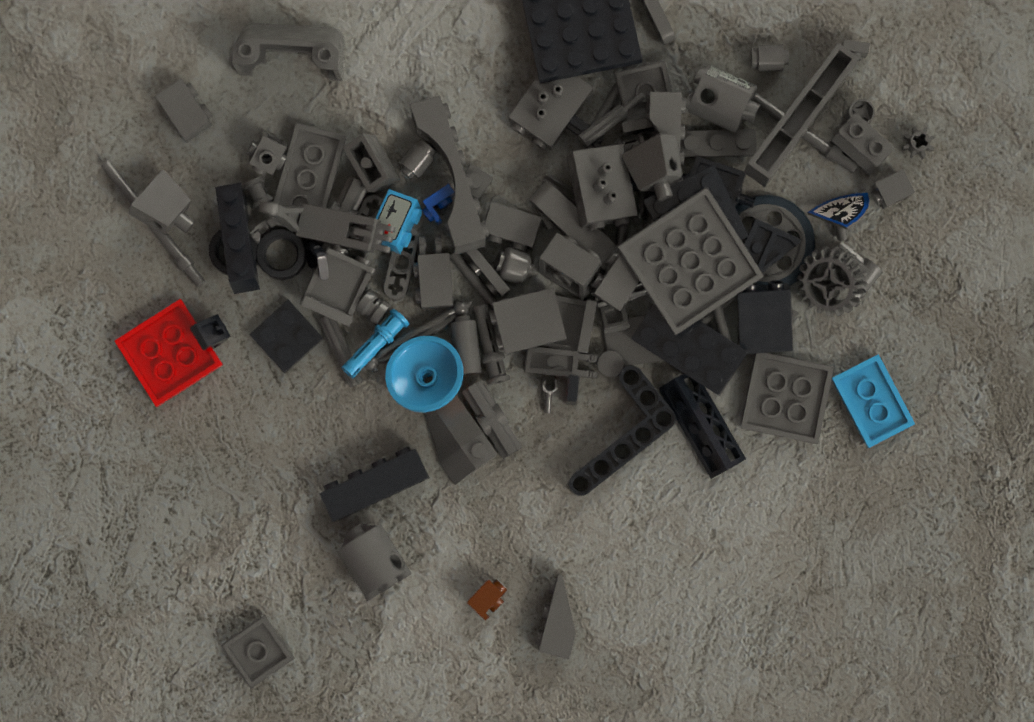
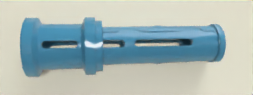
[341,309,409,379]

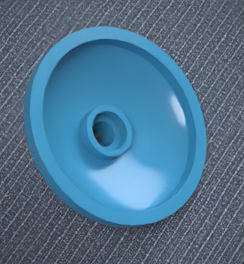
[385,336,464,412]

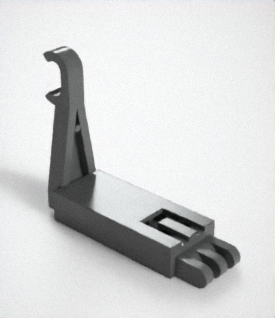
[258,201,396,253]

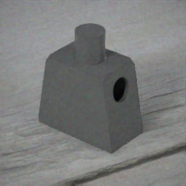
[622,133,682,202]
[129,170,195,234]

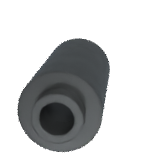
[450,316,482,376]

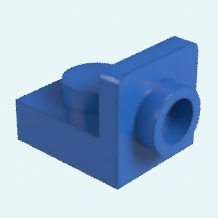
[422,184,455,225]

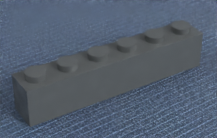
[744,43,859,187]

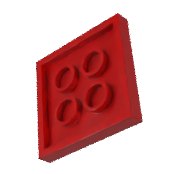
[114,298,223,407]

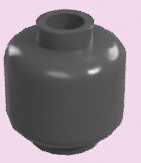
[494,247,534,285]

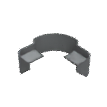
[250,216,280,244]

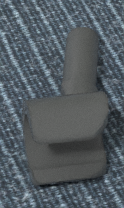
[541,375,558,413]

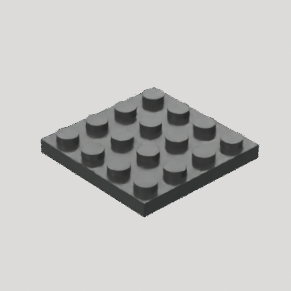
[617,187,764,335]

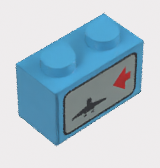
[375,189,422,254]

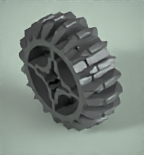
[797,246,869,316]

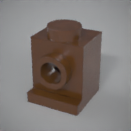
[467,579,507,621]

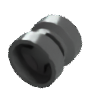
[846,99,875,124]
[355,290,392,325]

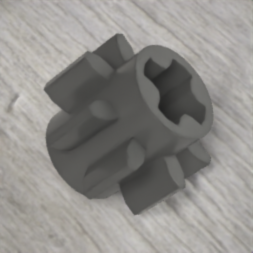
[902,127,935,159]

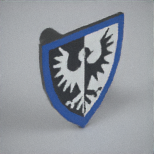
[808,193,870,241]

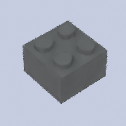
[539,233,601,301]

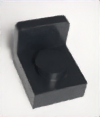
[190,314,231,351]

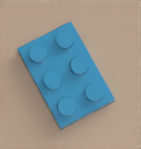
[831,354,915,449]

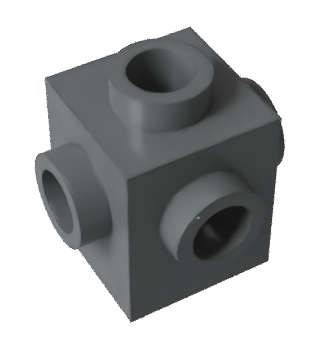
[247,131,287,175]

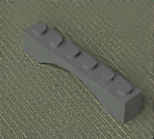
[643,91,686,228]
[410,95,489,255]

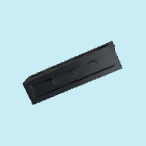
[659,374,746,479]

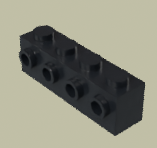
[319,447,430,523]

